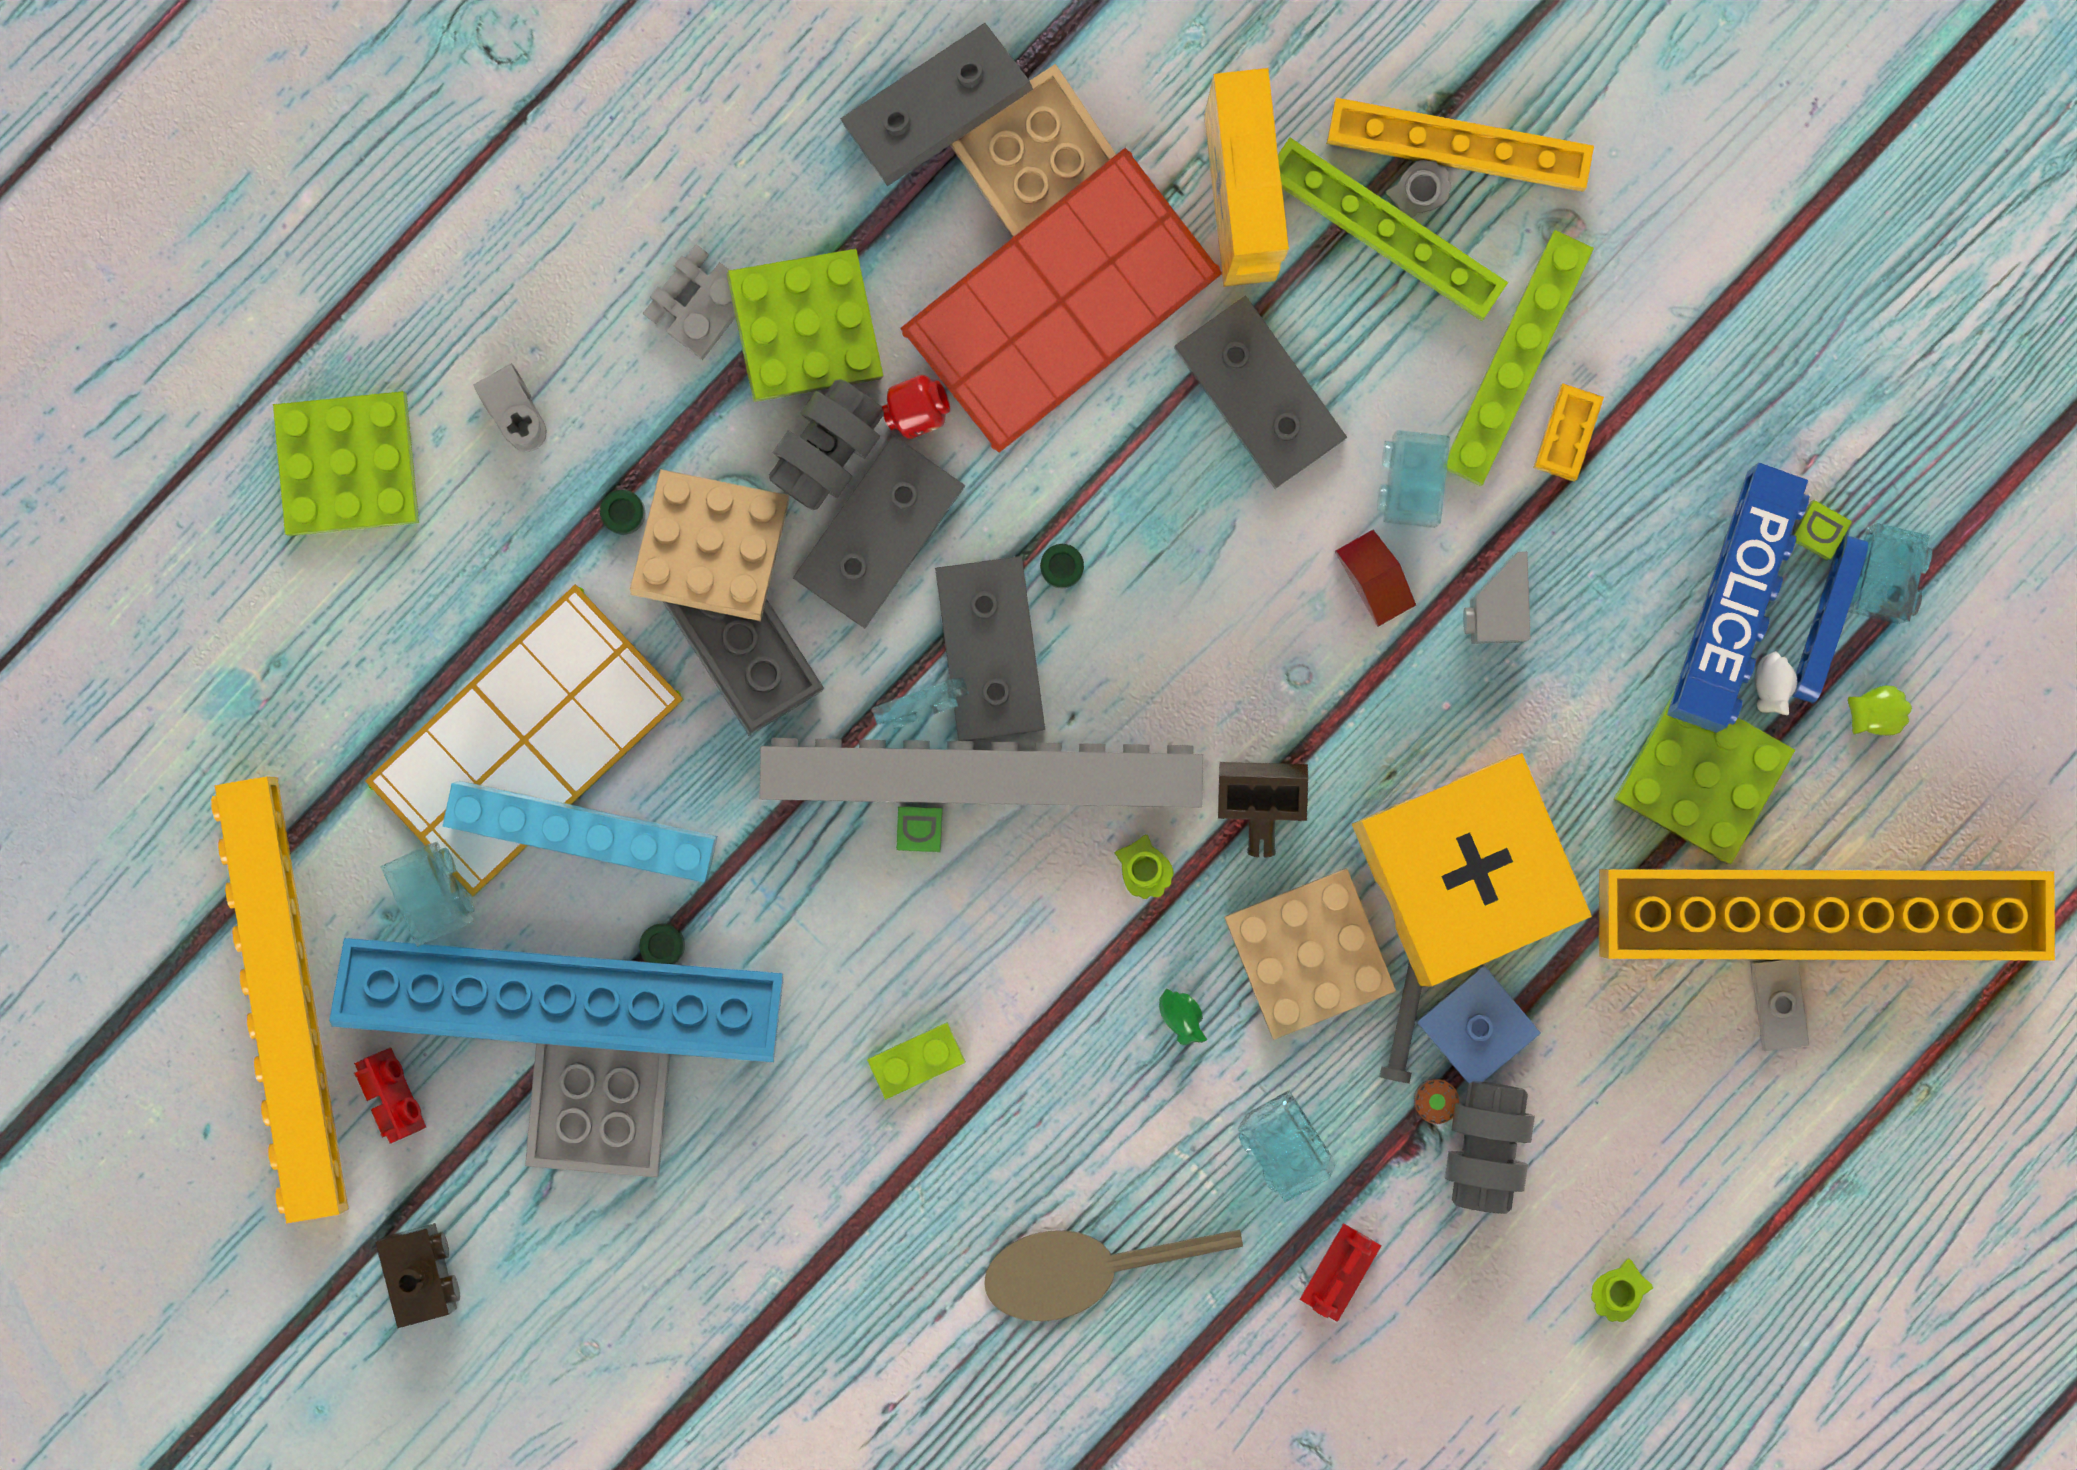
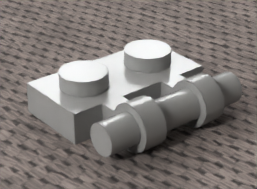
[643,245,736,360]

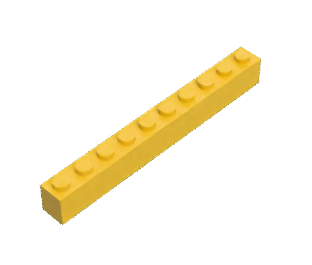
[211,776,349,1224]

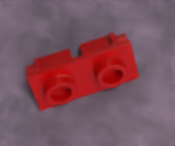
[354,1047,426,1144]
[1299,1223,1382,1322]

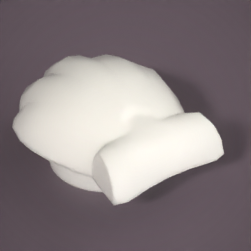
[1755,651,1797,715]

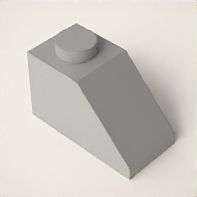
[1463,551,1531,644]

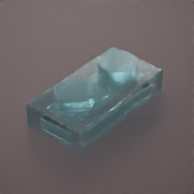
[871,677,969,729]

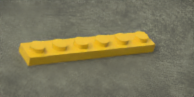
[1326,97,1594,192]

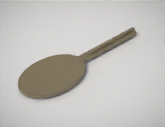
[984,1229,1243,1321]

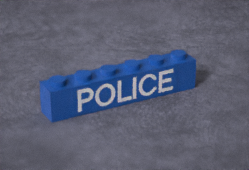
[1667,462,1810,733]

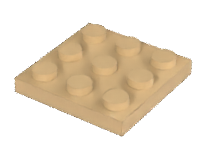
[951,64,1116,238]
[630,469,789,621]
[1224,868,1396,1040]

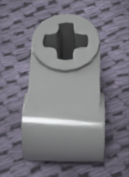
[473,363,547,452]

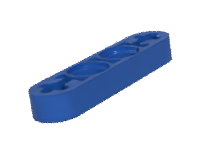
[1792,535,1868,704]

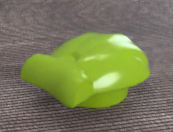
[1847,685,1912,736]
[1114,834,1174,899]
[1591,1258,1653,1322]

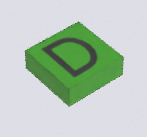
[896,807,943,852]

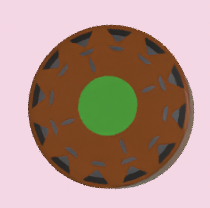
[1414,1079,1459,1124]

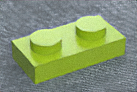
[867,1022,966,1100]

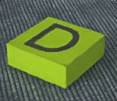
[1792,500,1852,561]

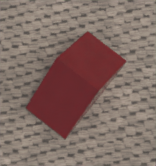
[1335,529,1416,627]

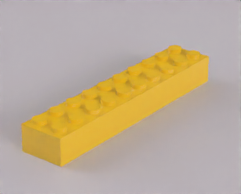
[1599,869,2055,961]

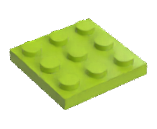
[726,249,884,402]
[273,391,419,536]
[1613,690,1795,864]

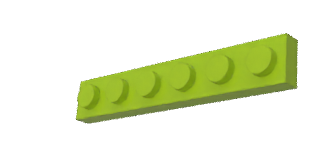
[1278,137,1509,321]
[1441,230,1594,486]

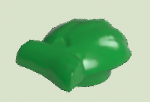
[1159,988,1207,1045]

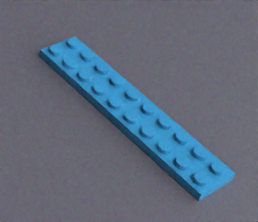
[329,938,783,1062]

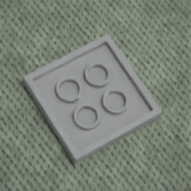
[525,1043,670,1178]

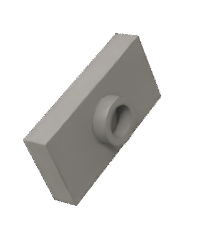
[1751,960,1809,1051]

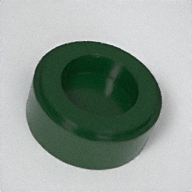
[600,490,645,535]
[1040,544,1084,588]
[639,923,685,964]

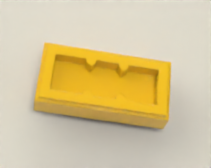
[1533,383,1604,482]

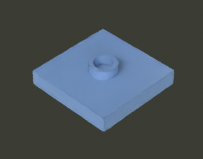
[1416,965,1541,1084]

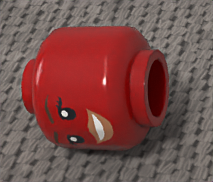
[882,375,950,439]

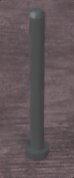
[1379,961,1422,1084]

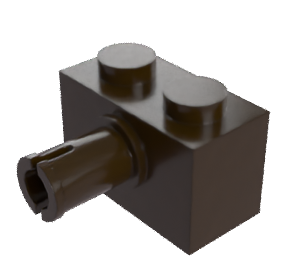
[1218,762,1308,858]
[375,1223,460,1328]

